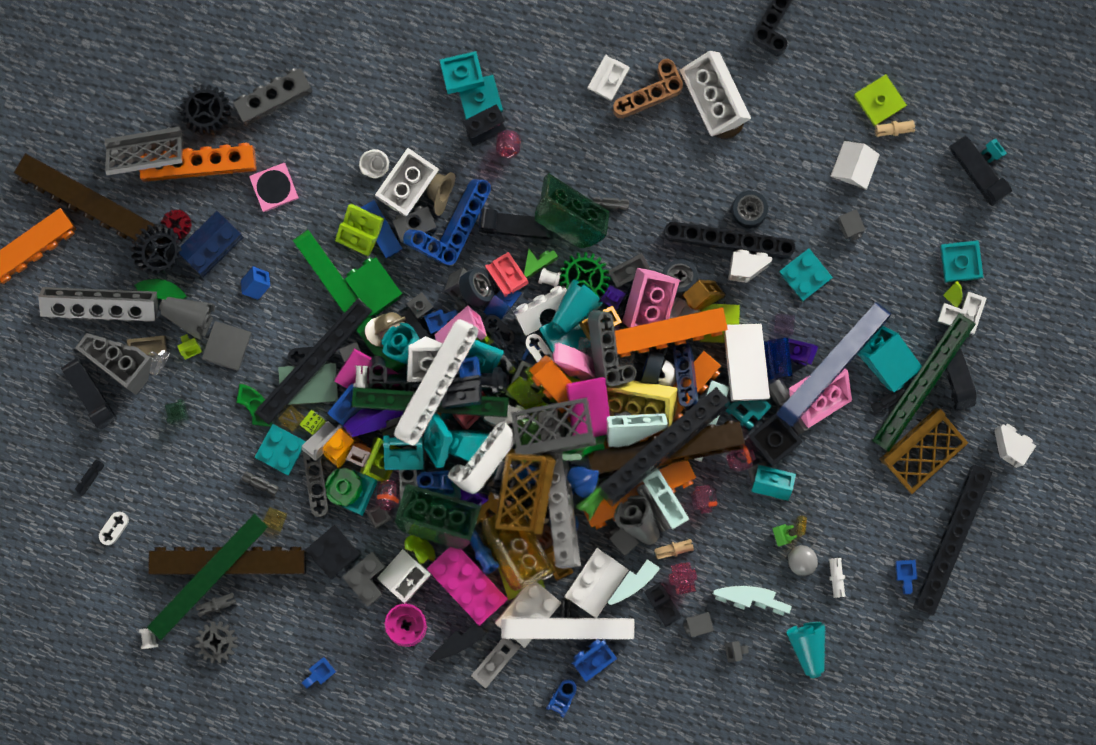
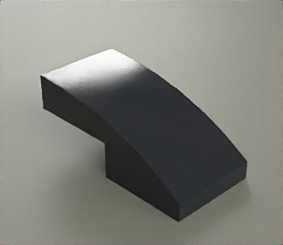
[644,582,682,627]

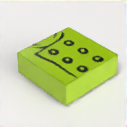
[300,410,327,435]

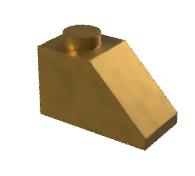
[683,280,726,310]

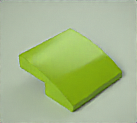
[335,204,384,256]

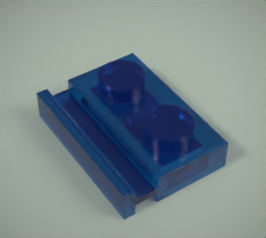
[764,338,792,380]

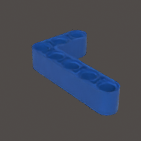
[403,179,491,265]

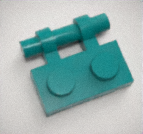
[726,400,772,430]

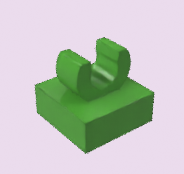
[772,524,797,547]

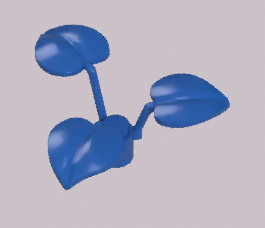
[516,463,599,530]

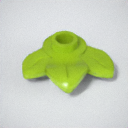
[405,529,435,564]

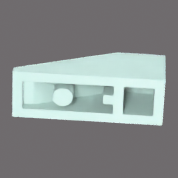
[607,413,668,447]

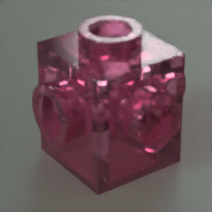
[668,562,697,595]

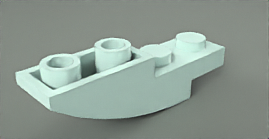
[712,586,792,616]

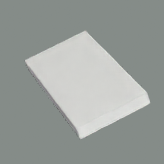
[724,324,770,401]

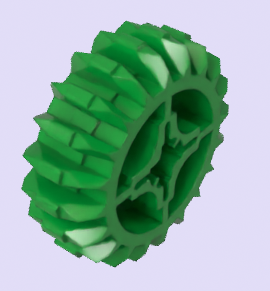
[559,252,610,297]

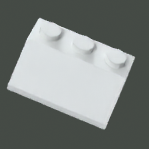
[375,148,439,216]
[565,548,629,618]

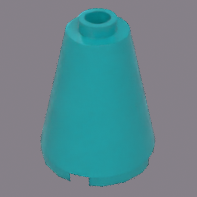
[551,280,603,334]
[381,323,420,365]
[786,622,825,678]

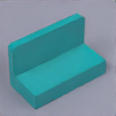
[751,465,796,501]

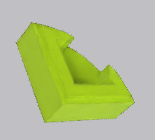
[943,281,963,308]

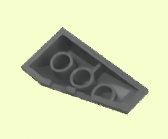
[75,333,152,395]

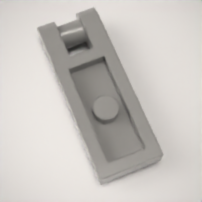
[471,638,521,688]

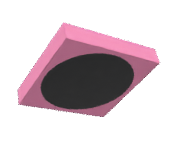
[249,163,299,212]

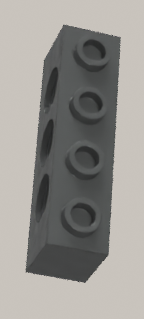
[233,68,313,126]

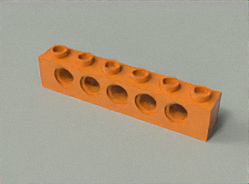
[140,143,256,182]

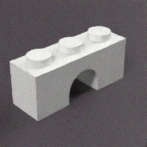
[513,286,567,336]

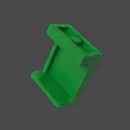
[345,257,403,318]

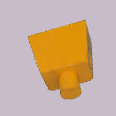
[322,428,363,469]

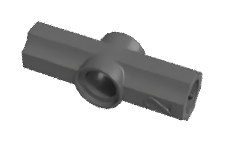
[768,379,811,435]

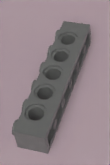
[38,287,158,322]

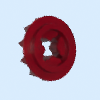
[161,210,192,239]

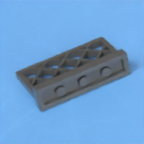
[104,126,184,175]
[511,398,596,456]

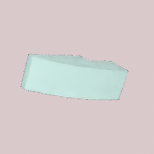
[607,559,660,605]

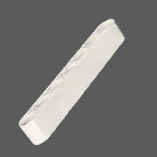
[394,320,478,445]
[501,618,634,639]

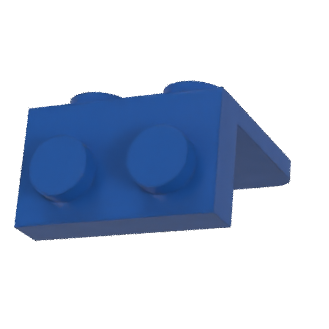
[572,639,617,682]

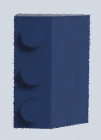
[178,211,244,277]

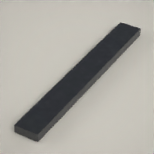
[255,298,373,425]

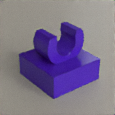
[600,285,626,311]

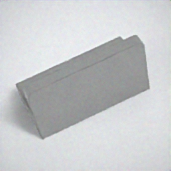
[301,421,343,461]

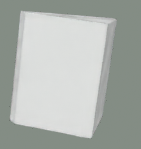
[831,141,880,190]
[407,337,443,382]

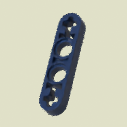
[673,341,698,410]

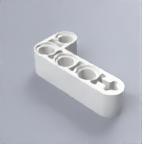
[448,422,515,494]

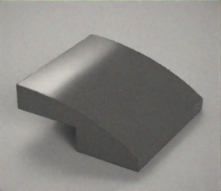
[202,321,252,371]

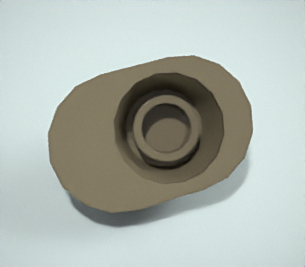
[427,172,455,216]
[365,312,406,347]

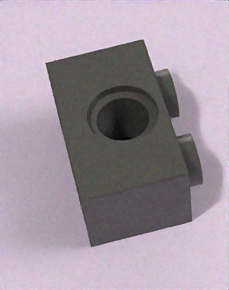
[393,206,437,245]

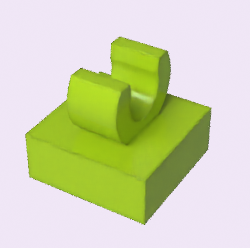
[177,334,202,360]

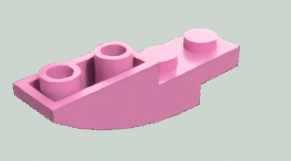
[552,343,595,381]

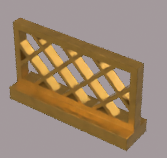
[879,408,968,494]
[494,453,555,534]

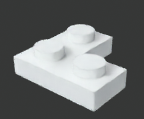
[937,292,987,335]

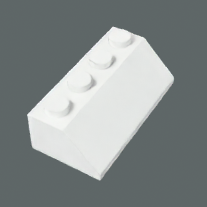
[680,51,751,136]

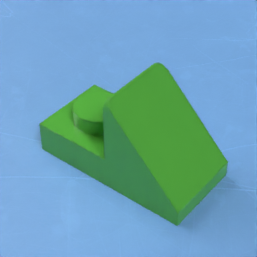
[524,249,558,279]

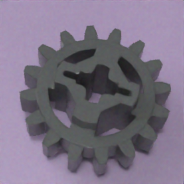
[195,621,238,663]

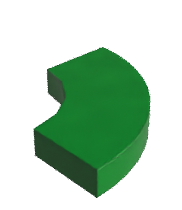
[135,279,187,300]
[236,384,272,427]
[562,435,608,460]

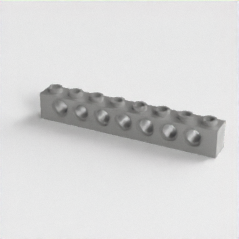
[538,410,581,569]

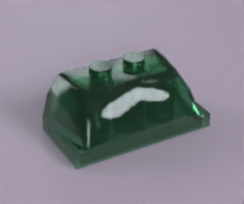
[535,173,610,249]
[395,484,481,549]

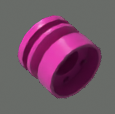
[385,603,427,647]

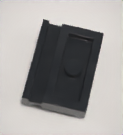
[488,331,519,375]
[442,375,482,409]

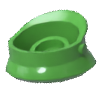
[576,487,604,521]

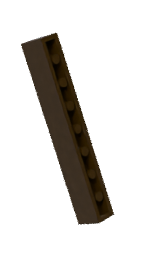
[14,153,155,241]
[587,421,745,478]
[149,547,306,575]

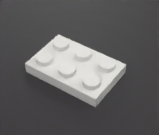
[495,578,561,648]

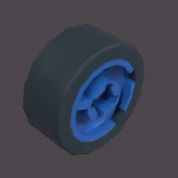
[640,350,664,384]

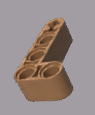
[613,59,683,119]

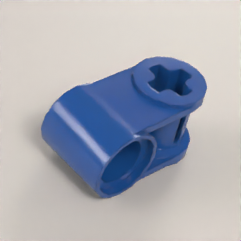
[416,471,454,495]
[546,679,577,718]

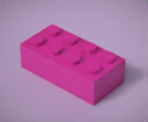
[427,543,508,626]

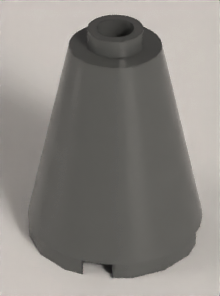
[159,297,215,340]
[614,495,660,545]

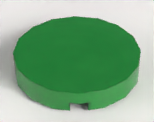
[325,468,362,506]

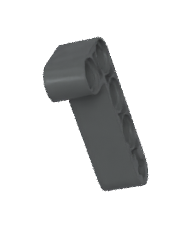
[588,310,636,386]

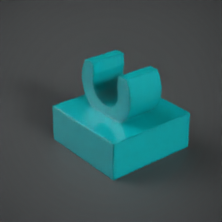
[981,139,1007,163]

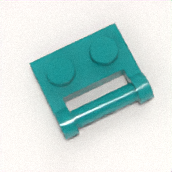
[383,435,424,470]

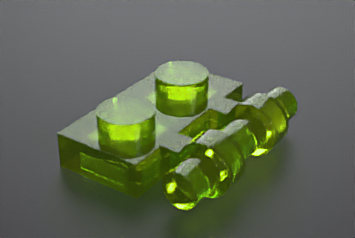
[506,366,553,416]

